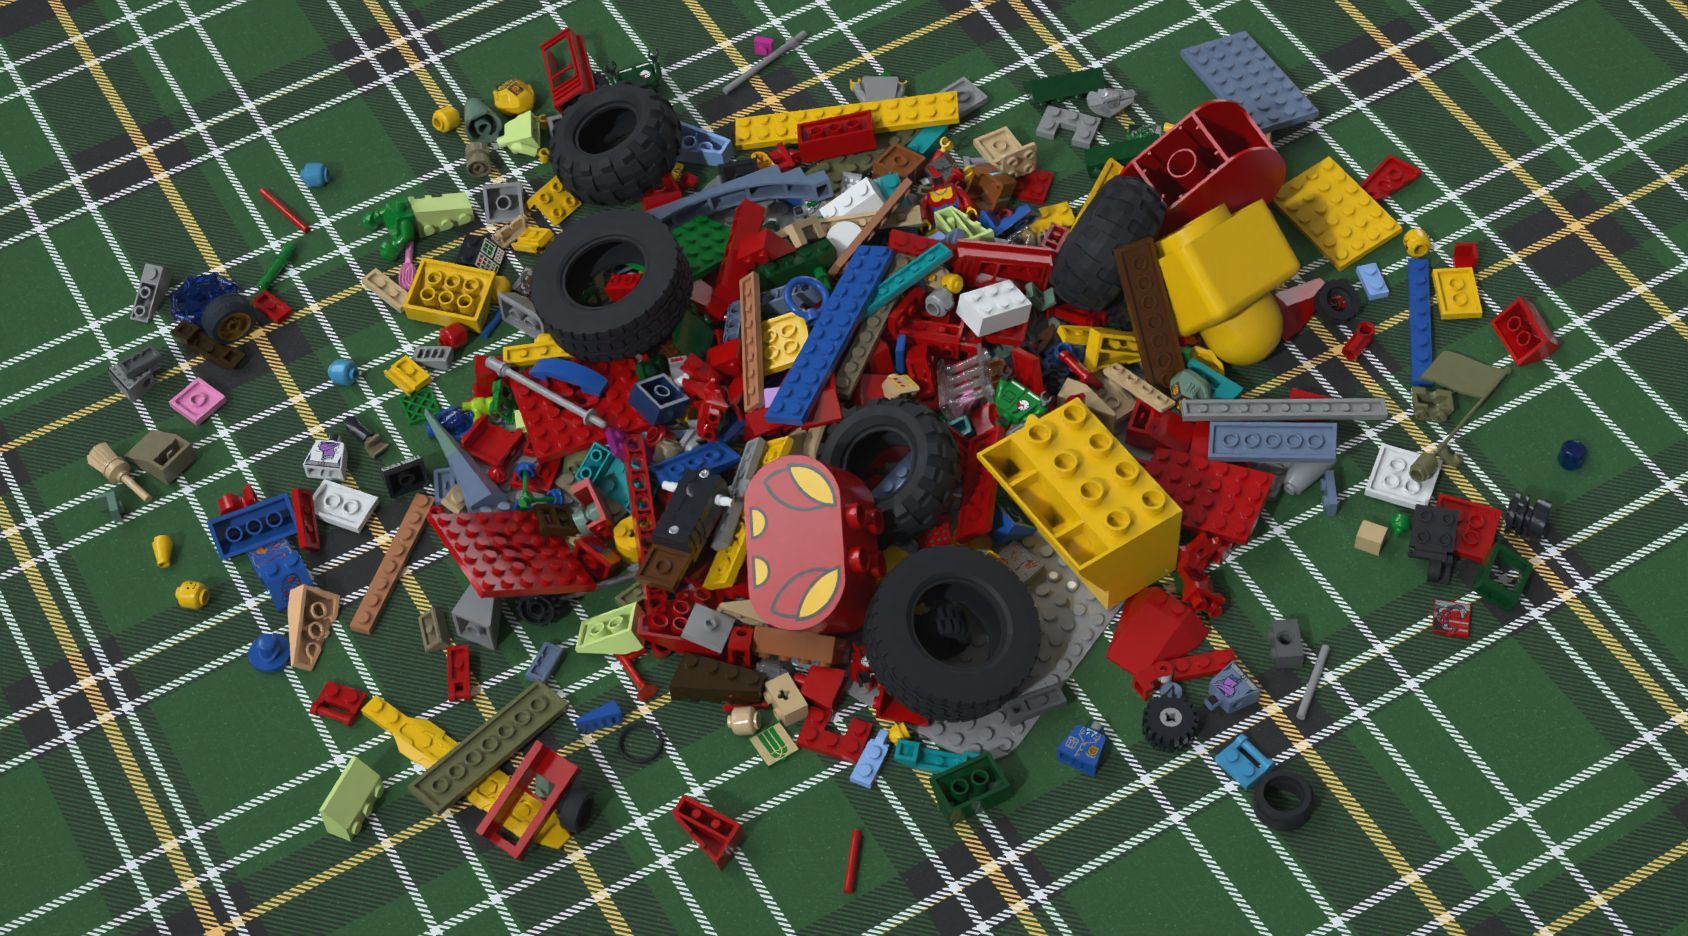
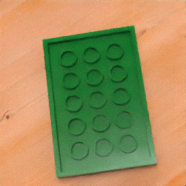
[625,216,731,282]

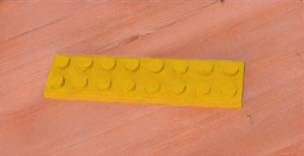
[702,436,794,591]

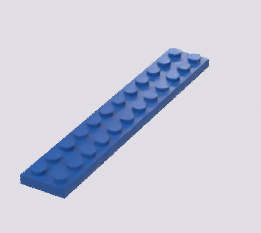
[764,245,896,426]

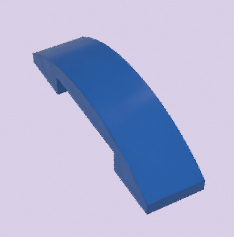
[528,358,609,397]

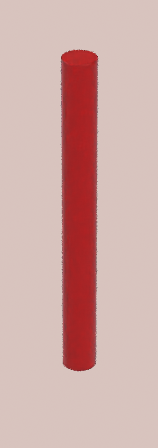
[259,188,310,234]

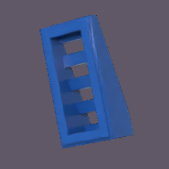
[575,700,624,734]

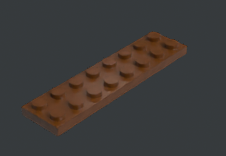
[1113,237,1185,399]

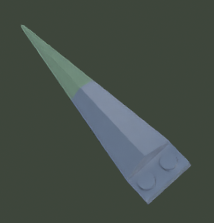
[424,408,515,513]

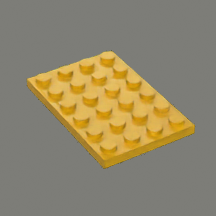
[1271,156,1402,272]

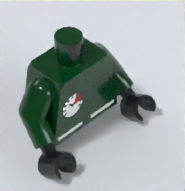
[604,48,662,89]

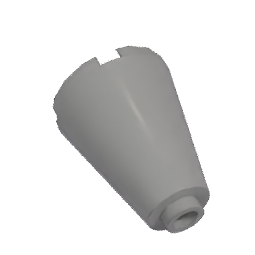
[1283,458,1337,495]

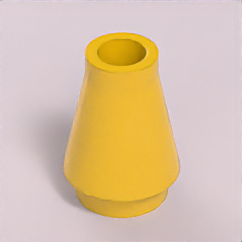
[152,535,173,568]

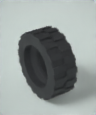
[1313,279,1360,326]

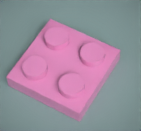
[169,377,227,426]

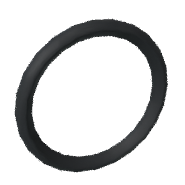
[617,723,664,764]

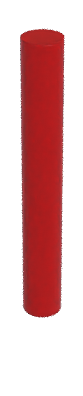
[843,829,861,894]

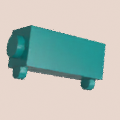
[907,125,948,163]

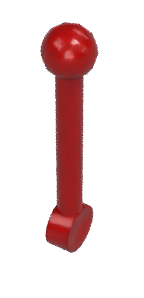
[723,701,769,713]

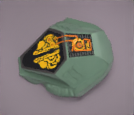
[1170,369,1211,413]

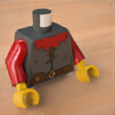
[918,137,973,190]

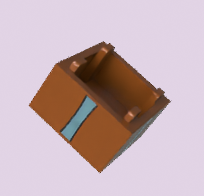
[872,142,926,188]
[965,162,1017,216]

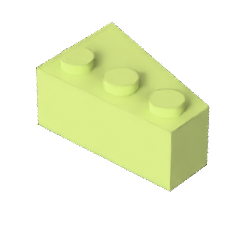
[408,192,475,238]
[934,206,995,242]

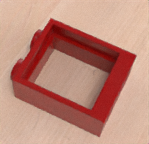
[906,343,937,400]

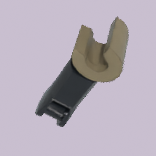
[344,416,390,459]

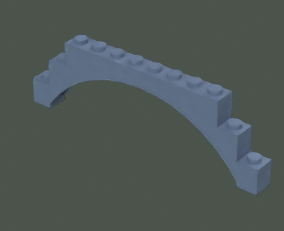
[611,164,834,275]

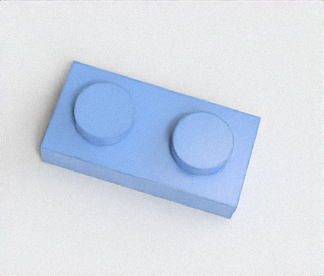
[1356,263,1389,301]

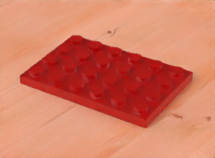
[1147,446,1276,546]

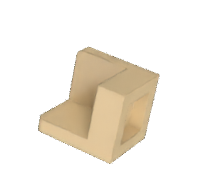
[1354,520,1388,556]

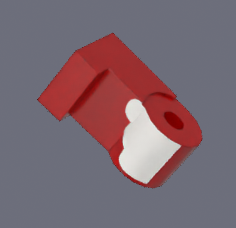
[1132,661,1173,701]

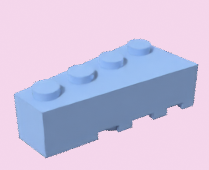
[676,121,734,166]

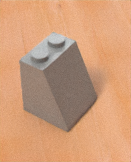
[451,584,502,651]

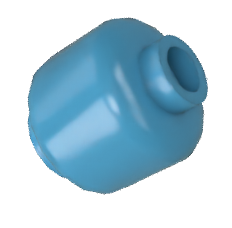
[300,163,329,187]
[328,359,359,386]

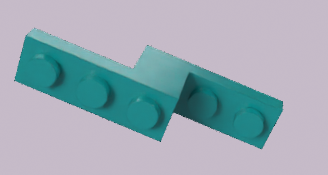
[1186,357,1261,422]

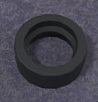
[560,788,594,833]

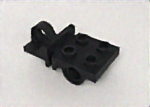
[1408,504,1459,585]

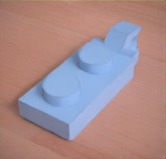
[850,729,890,789]

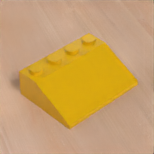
[403,257,496,333]

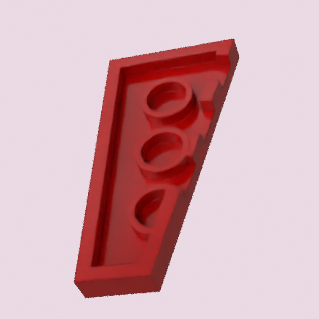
[1359,154,1422,203]

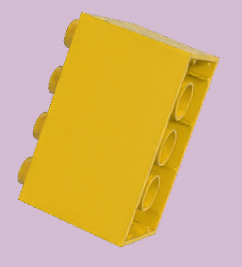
[977,397,1182,610]

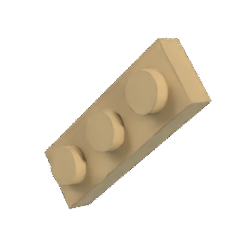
[361,268,408,313]

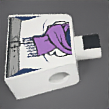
[303,434,348,481]

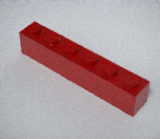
[712,198,766,303]

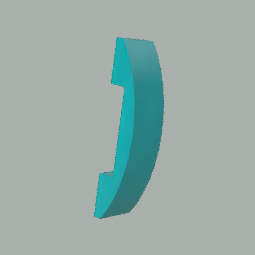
[894,739,981,775]

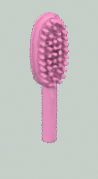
[399,241,417,292]

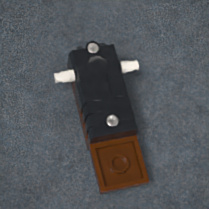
[634,468,734,593]

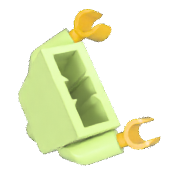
[497,110,550,163]

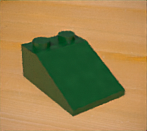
[671,302,714,362]

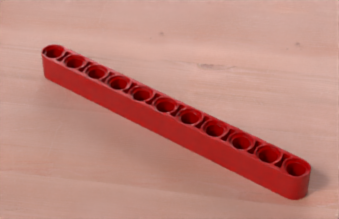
[622,434,672,660]

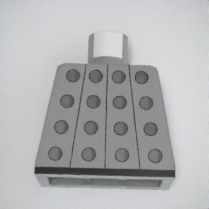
[107,363,160,403]

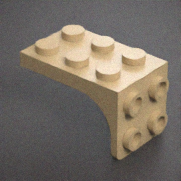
[973,126,1037,179]

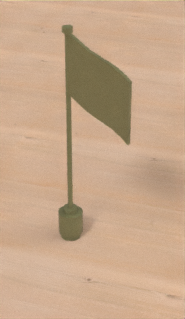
[1409,351,1512,482]

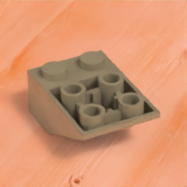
[124,429,196,485]

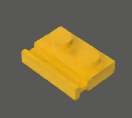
[511,226,554,253]
[384,355,432,397]

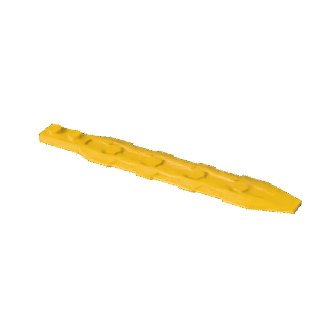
[361,695,571,850]

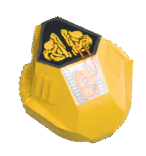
[493,78,536,116]

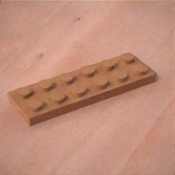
[827,177,912,279]

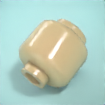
[727,706,761,736]

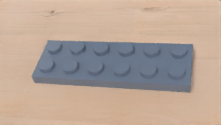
[1208,422,1337,463]

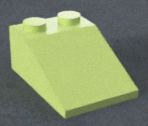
[575,602,645,654]

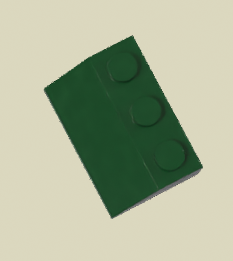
[929,751,1010,827]

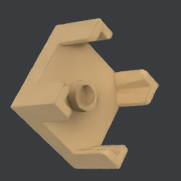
[775,214,826,251]

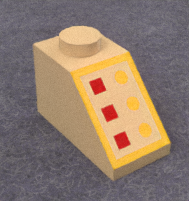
[881,373,920,400]

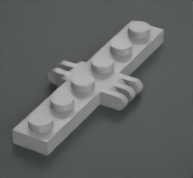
[710,437,766,551]

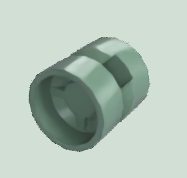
[572,502,601,536]

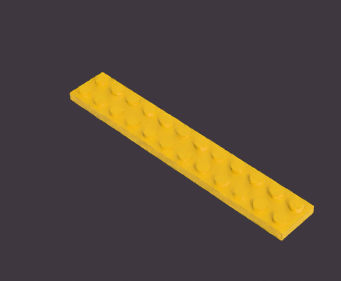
[735,91,960,151]

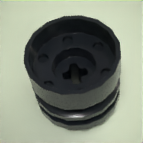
[1504,491,1553,544]

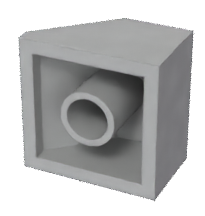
[482,181,525,224]

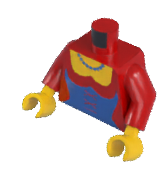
[920,175,979,233]

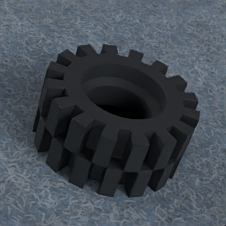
[1046,364,1067,402]

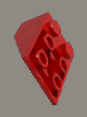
[1125,398,1195,453]

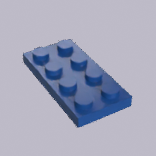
[648,439,741,485]

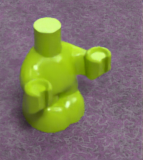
[462,396,496,422]

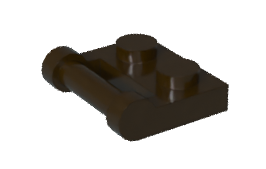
[532,503,578,538]

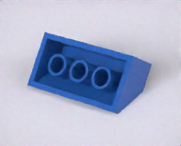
[207,492,297,561]

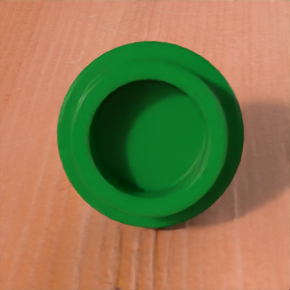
[1390,513,1412,536]

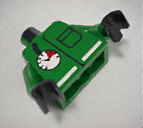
[994,365,1056,428]

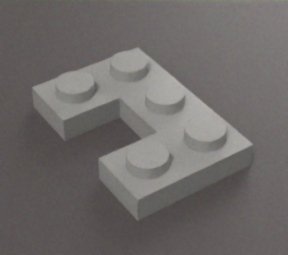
[1036,105,1101,149]

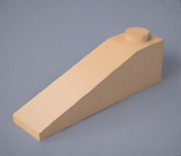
[287,584,340,671]

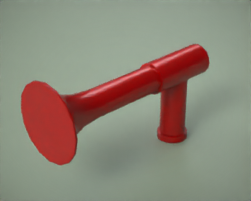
[615,647,657,702]

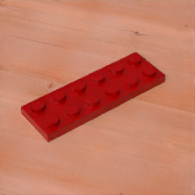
[955,425,1005,545]

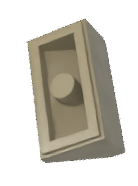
[418,607,451,653]

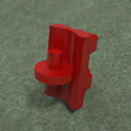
[769,142,802,173]

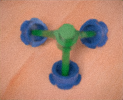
[512,462,564,511]

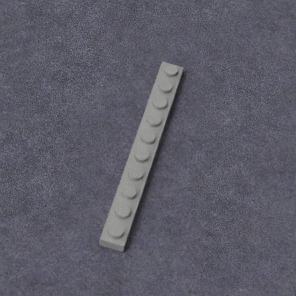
[1180,398,1388,421]

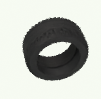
[1252,770,1314,832]

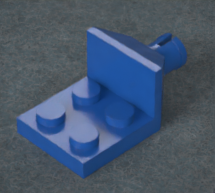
[978,204,1042,240]

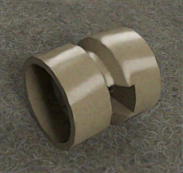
[465,141,491,177]

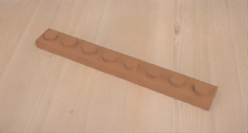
[739,271,765,413]
[349,493,436,635]

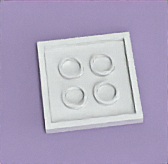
[1364,443,1443,510]

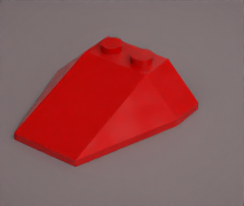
[1106,587,1209,675]

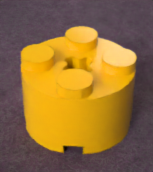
[613,515,651,564]

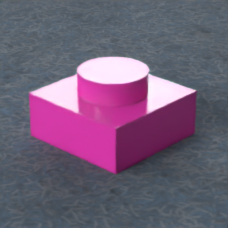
[754,36,774,56]

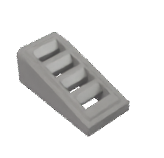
[411,346,455,370]

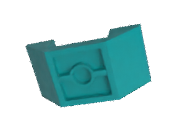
[574,441,662,514]

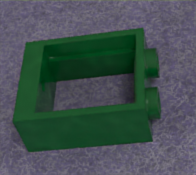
[1470,542,1534,612]

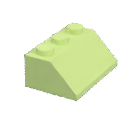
[319,756,384,841]

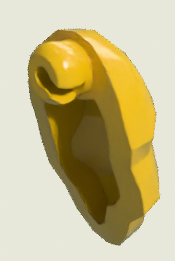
[1191,345,1225,376]

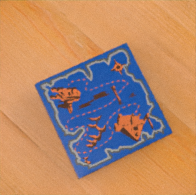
[246,537,294,583]

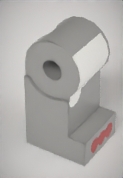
[668,355,690,392]

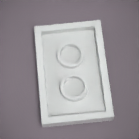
[313,479,379,533]

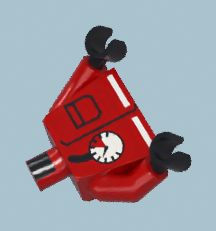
[850,638,878,692]

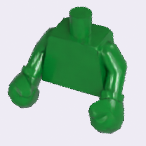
[362,196,415,262]

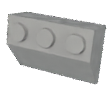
[497,292,548,339]

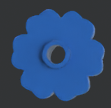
[1043,342,1084,380]

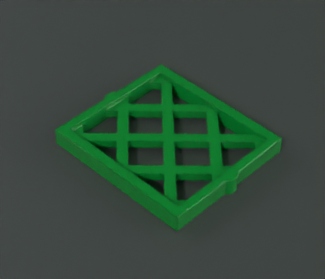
[399,386,441,426]

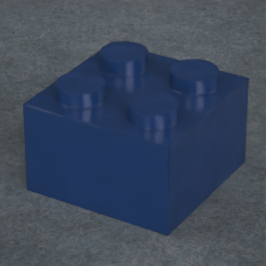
[627,373,690,427]

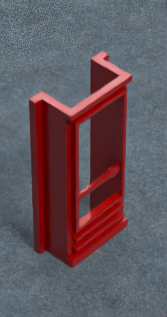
[539,27,596,114]
[949,239,1053,292]
[475,740,583,862]

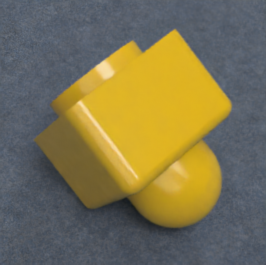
[1154,198,1300,366]

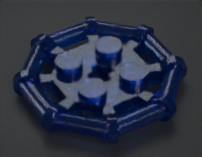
[169,272,239,328]

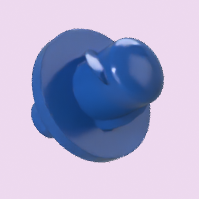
[248,633,291,673]

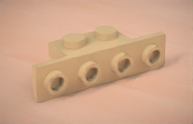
[1103,362,1176,413]

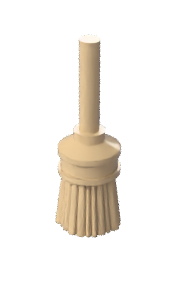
[87,442,152,503]

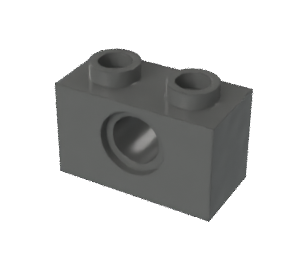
[1267,619,1304,669]

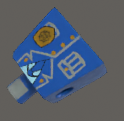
[1057,721,1106,777]

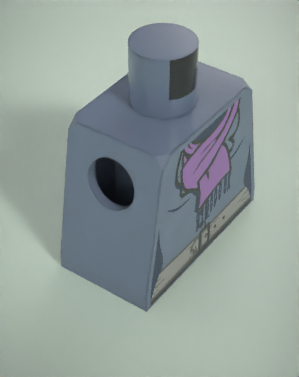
[1204,660,1261,714]

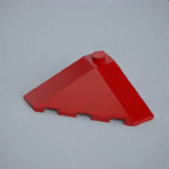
[637,578,724,660]

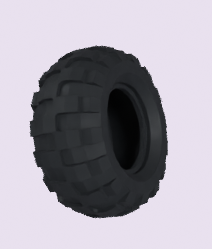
[549,80,682,207]
[1048,174,1166,312]
[816,397,961,546]

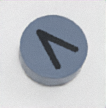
[1160,682,1182,699]

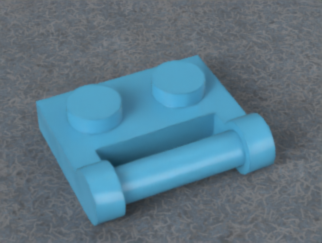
[1215,734,1276,790]

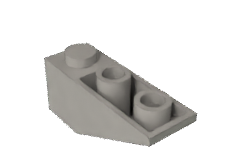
[130,263,173,324]

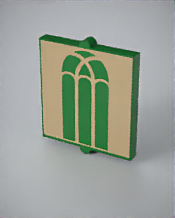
[748,721,800,769]

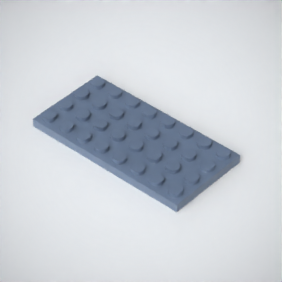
[1180,31,1319,134]

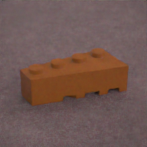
[751,626,851,668]

